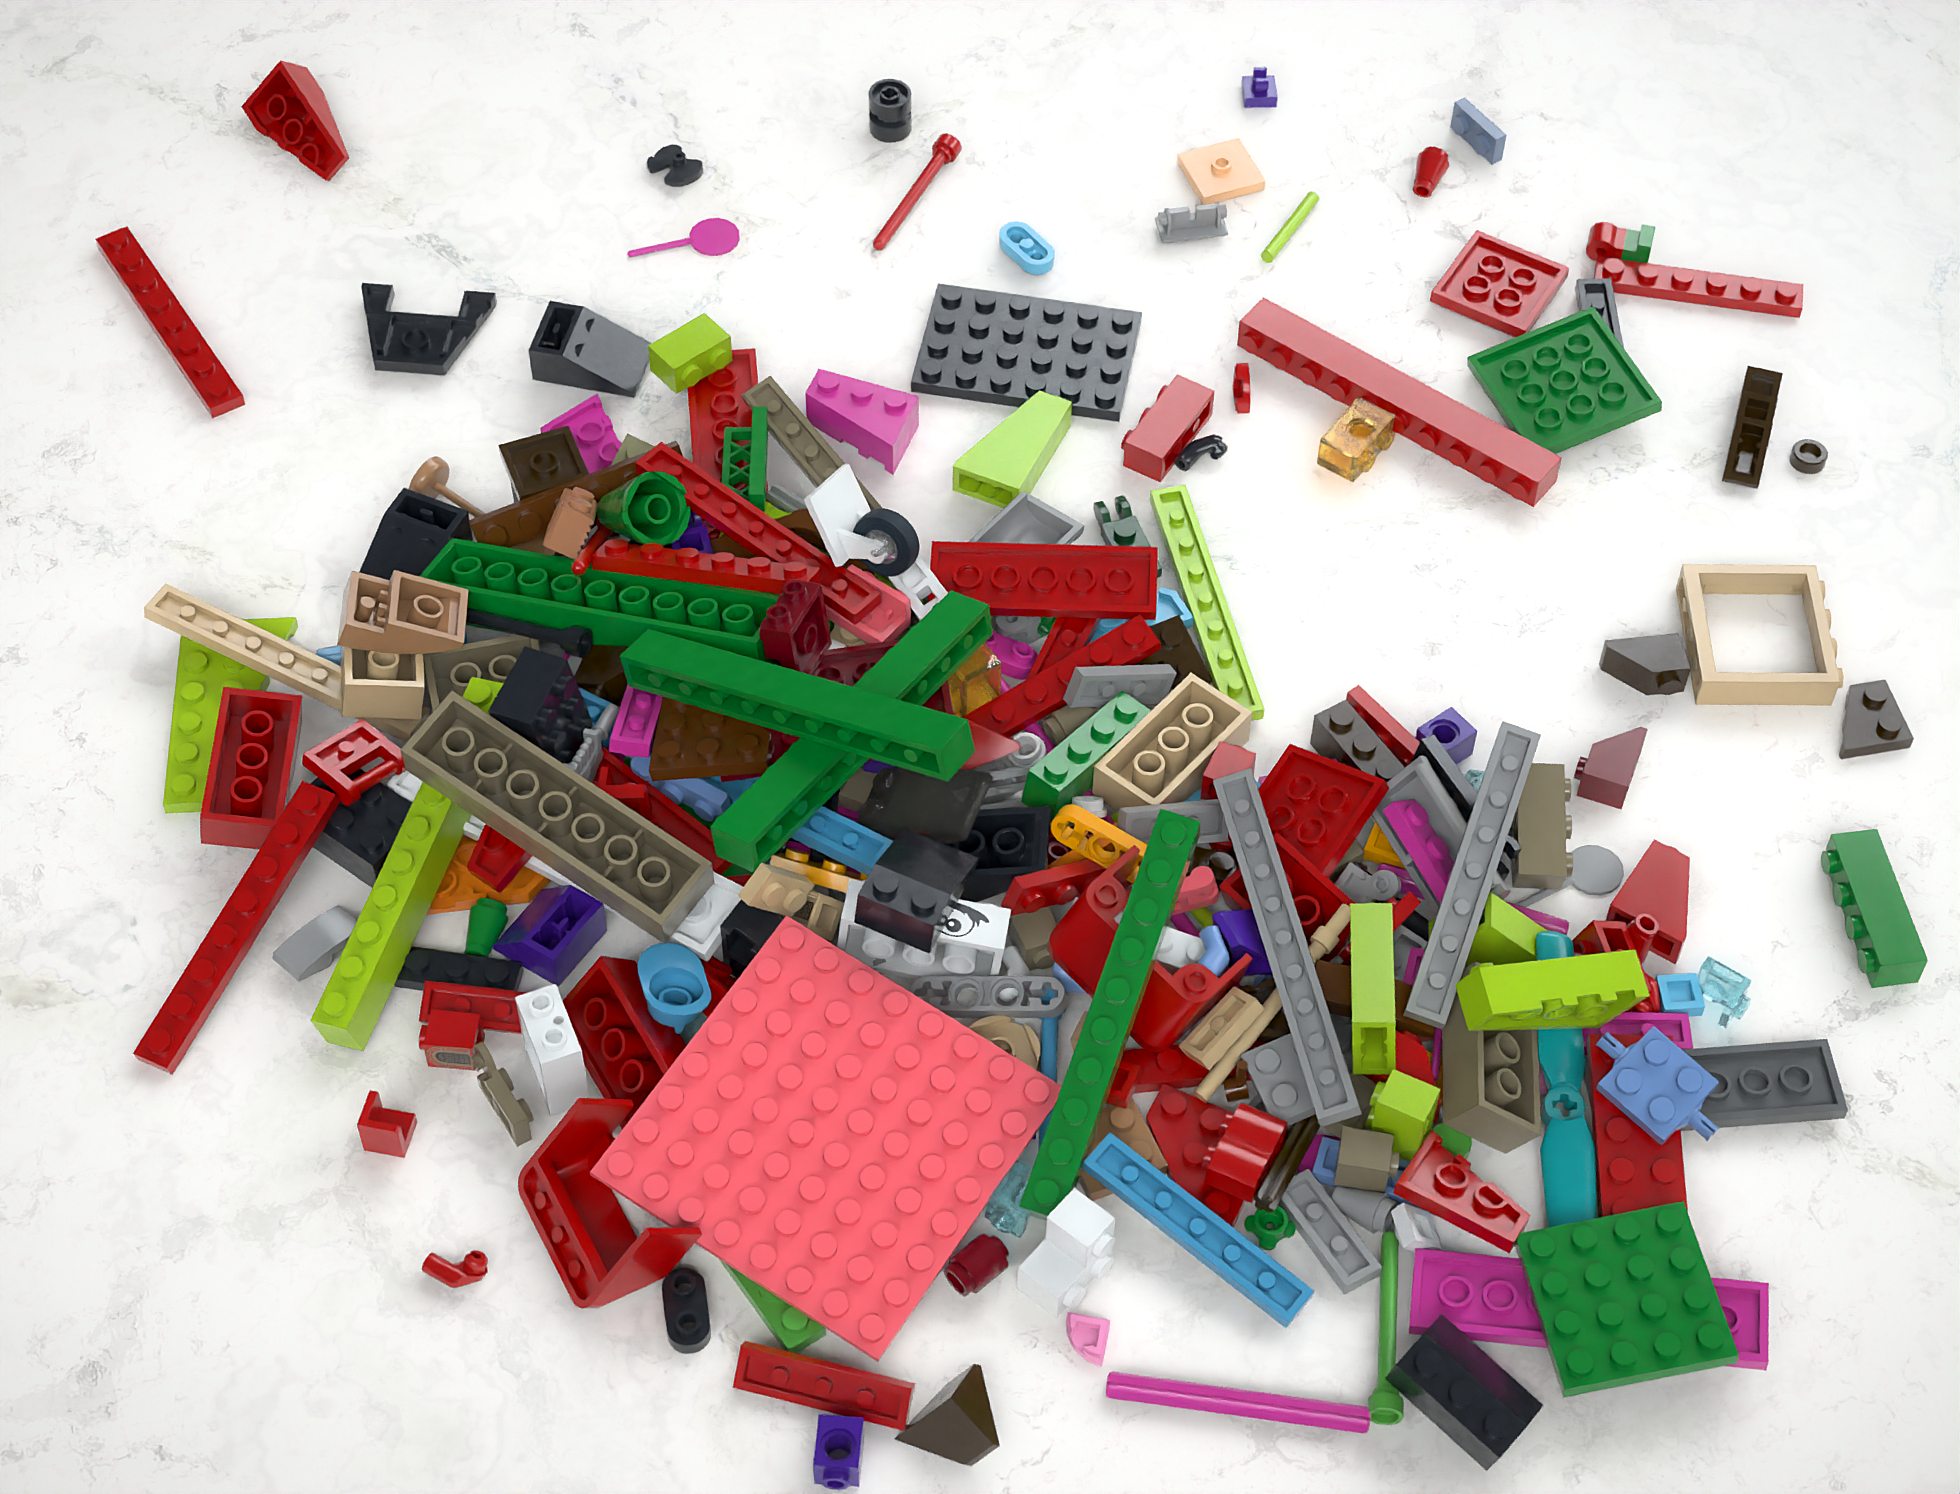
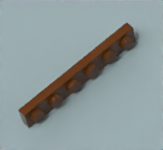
[468,441,683,548]

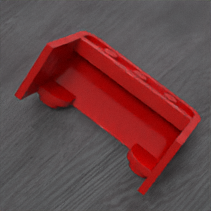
[1047,845,1253,1053]
[518,1098,702,1309]

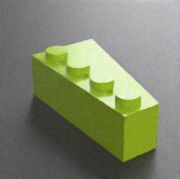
[1455,949,1650,1031]

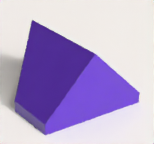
[1212,909,1273,976]

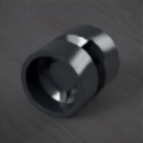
[868,79,912,143]

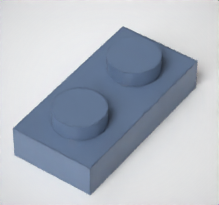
[1450,97,1507,165]

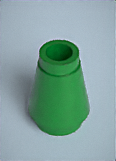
[464,898,509,957]

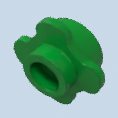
[1244,1205,1296,1250]

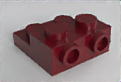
[759,579,832,675]

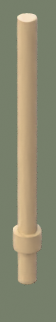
[1194,904,1350,1103]

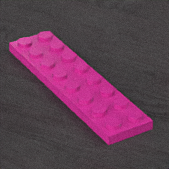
[1409,1248,1769,1370]

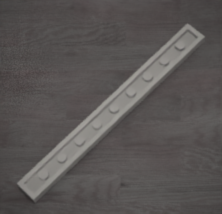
[1213,768,1362,1127]

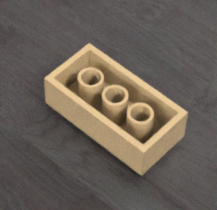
[1092,673,1252,811]

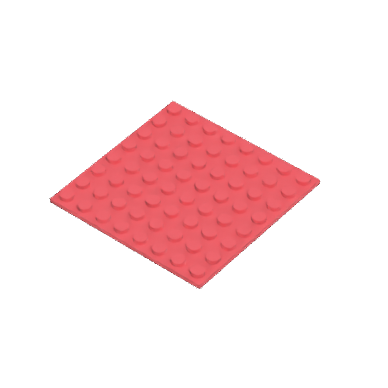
[590,915,1062,1362]

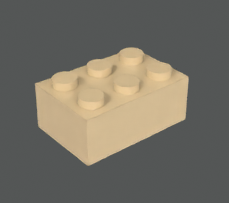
[341,646,424,720]

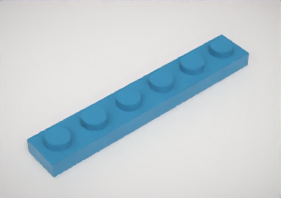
[1082,1132,1315,1328]

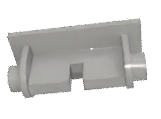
[1155,202,1228,243]

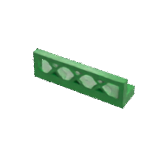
[721,407,768,513]

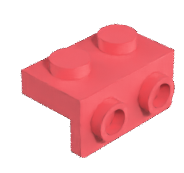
[825,564,911,644]

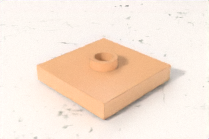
[1177,138,1266,205]

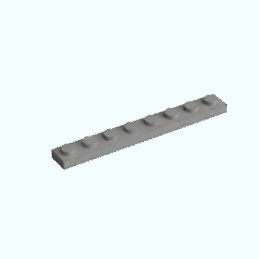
[1403,721,1541,1030]

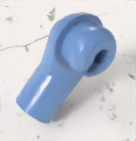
[1198,925,1230,978]

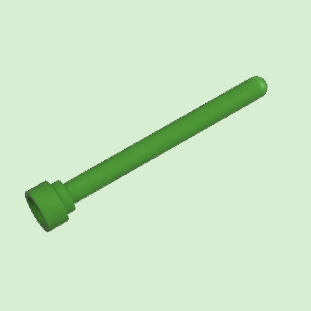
[1368,1230,1404,1425]

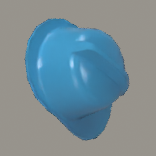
[638,943,711,1034]

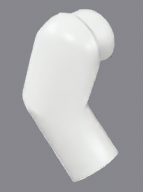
[998,946,1031,1002]

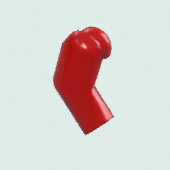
[422,1250,488,1288]

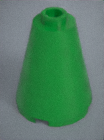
[597,471,691,546]

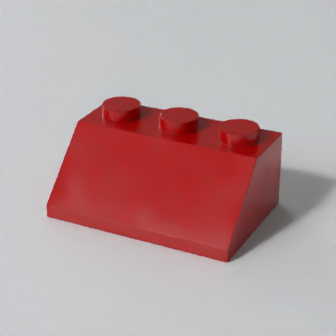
[1219,832,1355,966]

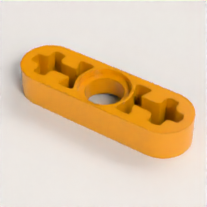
[1051,804,1147,884]

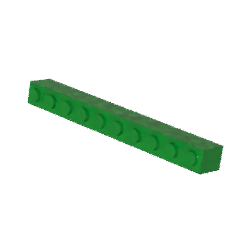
[710,590,993,872]
[620,629,975,781]
[1019,808,1201,1221]

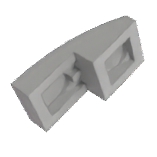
[272,905,357,981]

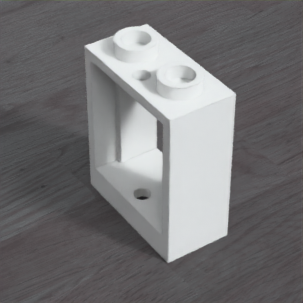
[515,984,590,1116]

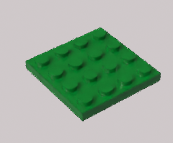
[1467,306,1662,454]
[1515,1201,1739,1398]

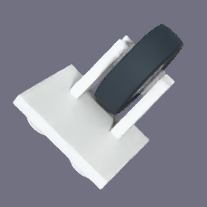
[804,463,920,577]

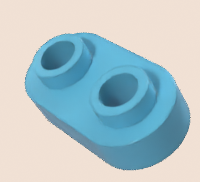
[999,222,1055,275]

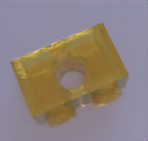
[1317,397,1395,483]

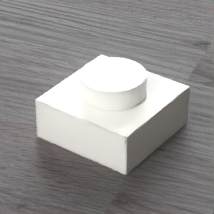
[1391,1203,1442,1252]

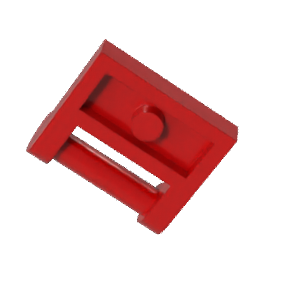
[302,718,407,806]

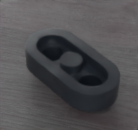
[662,1267,711,1354]

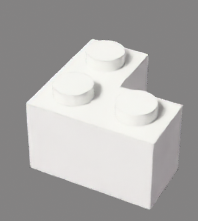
[1017,1188,1116,1319]

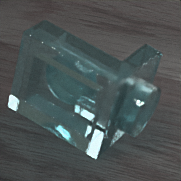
[1697,956,1752,1029]
[984,1160,1030,1238]

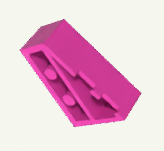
[805,369,919,475]

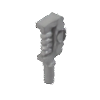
[563,704,620,783]

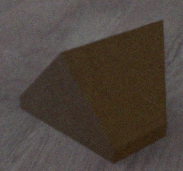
[894,1364,1000,1466]

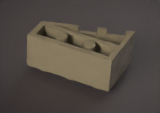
[1510,763,1573,890]

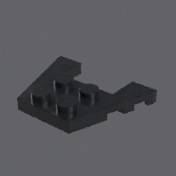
[361,283,497,375]

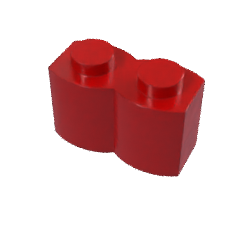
[1201,1102,1288,1203]

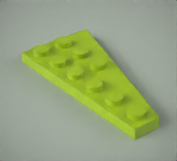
[163,617,298,814]

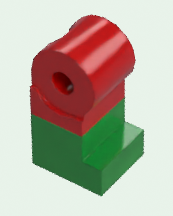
[1586,222,1655,263]

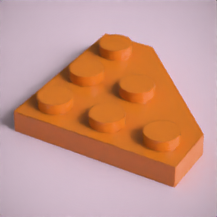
[426,834,552,915]

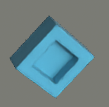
[1655,973,1705,1017]

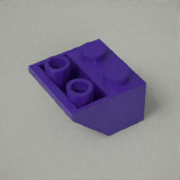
[493,885,607,987]

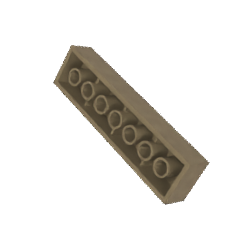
[401,691,714,944]

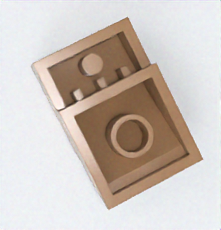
[337,570,468,654]

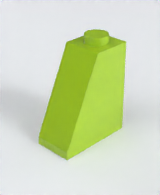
[1428,892,1547,968]

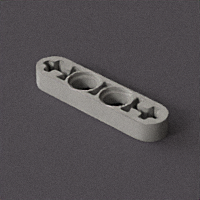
[909,976,1068,1018]

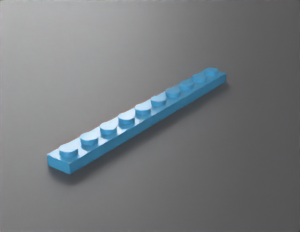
[579,688,893,876]

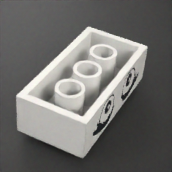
[837,879,1011,991]

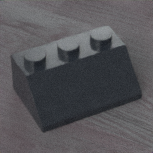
[1385,1314,1543,1471]

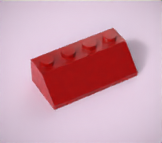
[562,956,686,1130]

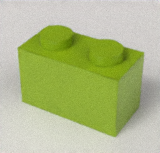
[648,313,732,394]
[1365,1069,1441,1161]

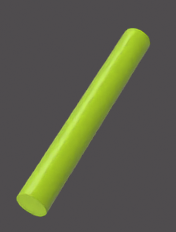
[1261,191,1319,263]

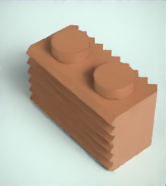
[543,487,598,559]

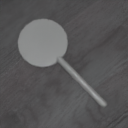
[1516,845,1624,907]

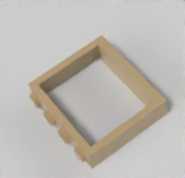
[1676,564,1844,706]

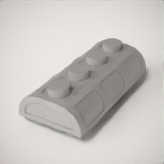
[968,491,1084,621]
[1372,756,1510,916]

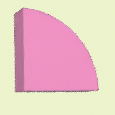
[1066,1312,1110,1366]

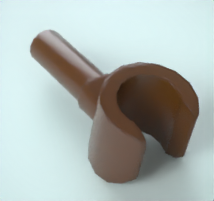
[1223,1060,1250,1102]

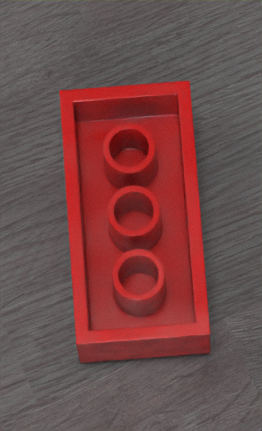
[200,687,302,850]

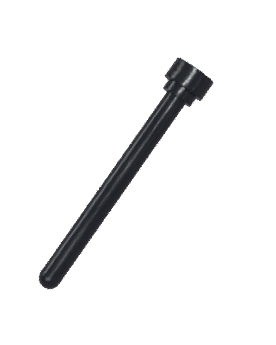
[466,607,593,658]

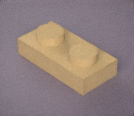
[738,863,815,917]
[1178,986,1265,1070]

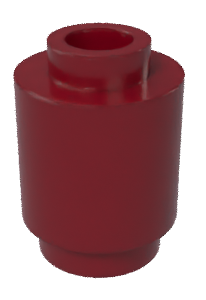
[944,1233,1009,1297]

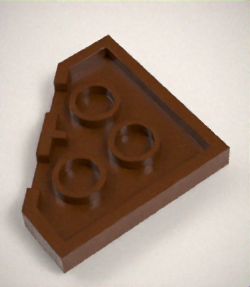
[649,697,773,782]

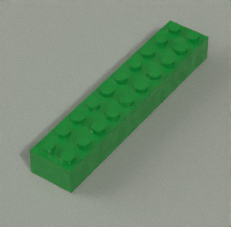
[419,538,779,664]

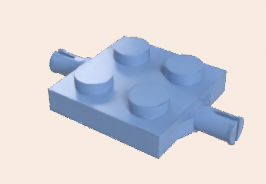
[1596,1026,1719,1145]

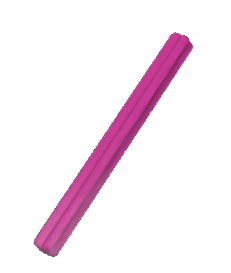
[1106,1371,1371,1433]

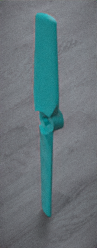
[1536,931,1596,1227]

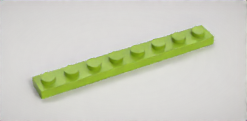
[1150,485,1265,721]

